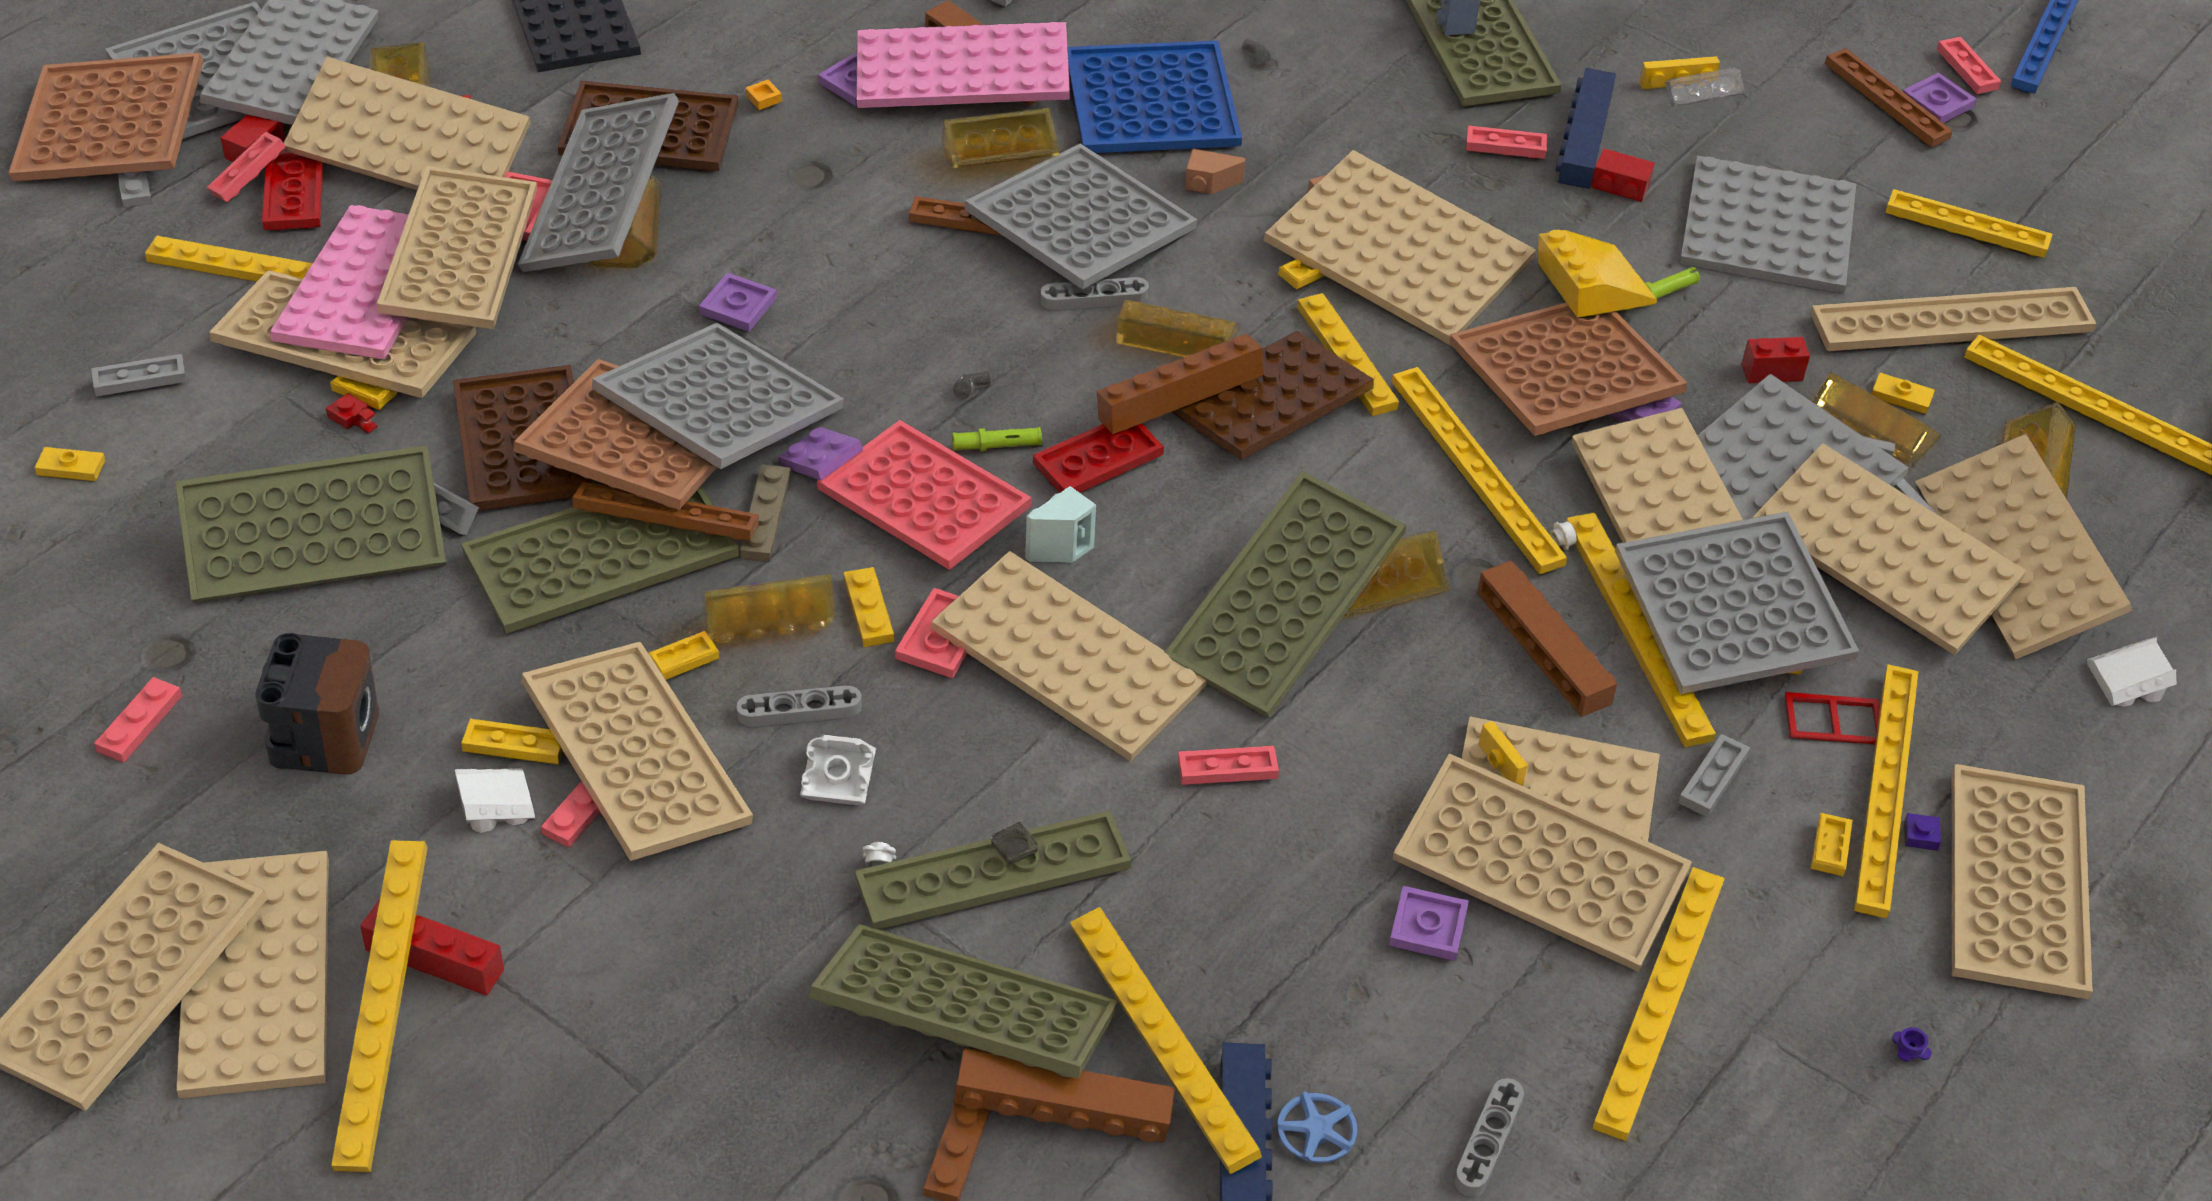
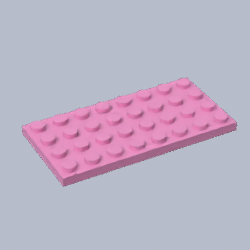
[857,22,1070,108]
[270,205,409,359]

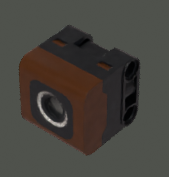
[255,633,379,774]

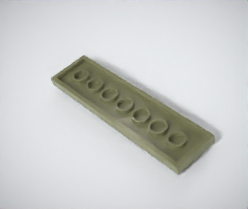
[855,810,1131,930]

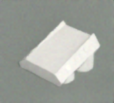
[2087,637,2177,707]
[800,735,876,805]
[454,768,535,833]

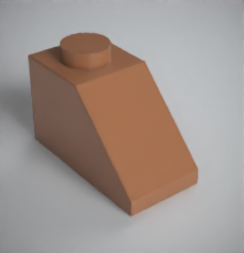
[1185,149,1246,194]

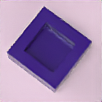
[1904,813,1941,851]

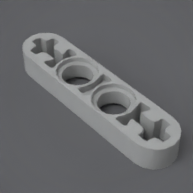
[1040,277,1149,311]
[736,686,862,727]
[1454,1078,1524,1197]

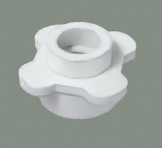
[862,842,896,867]

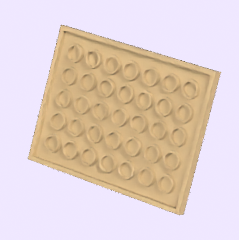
[1263,150,1536,345]

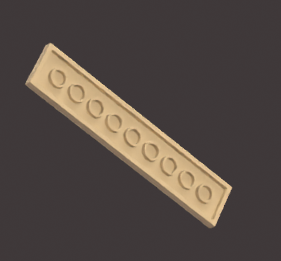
[1810,287,2096,351]

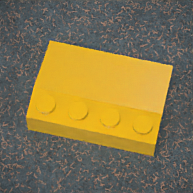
[1537,230,1657,318]

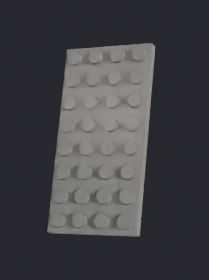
[200,0,379,125]
[518,93,679,272]

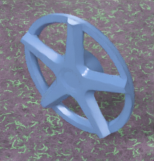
[1277,1092,1358,1163]

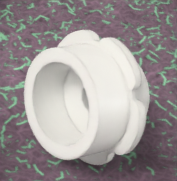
[1550,521,1577,550]

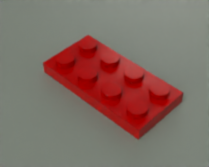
[262,150,324,230]
[1032,423,1164,493]

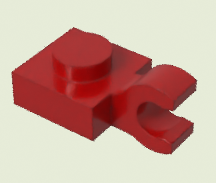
[325,393,378,433]

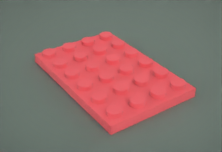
[817,420,1032,570]

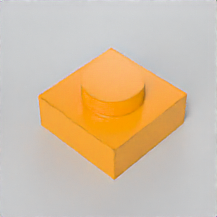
[745,79,782,110]

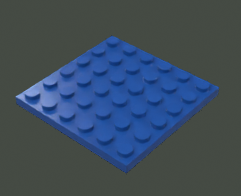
[1067,40,1242,154]

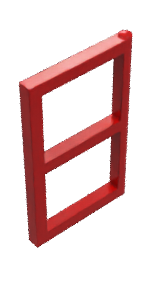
[1784,692,1880,745]

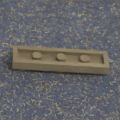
[740,465,791,562]

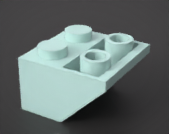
[1025,486,1096,563]

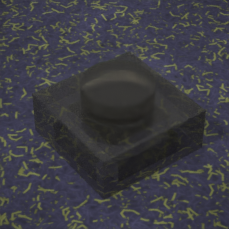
[991,821,1038,866]

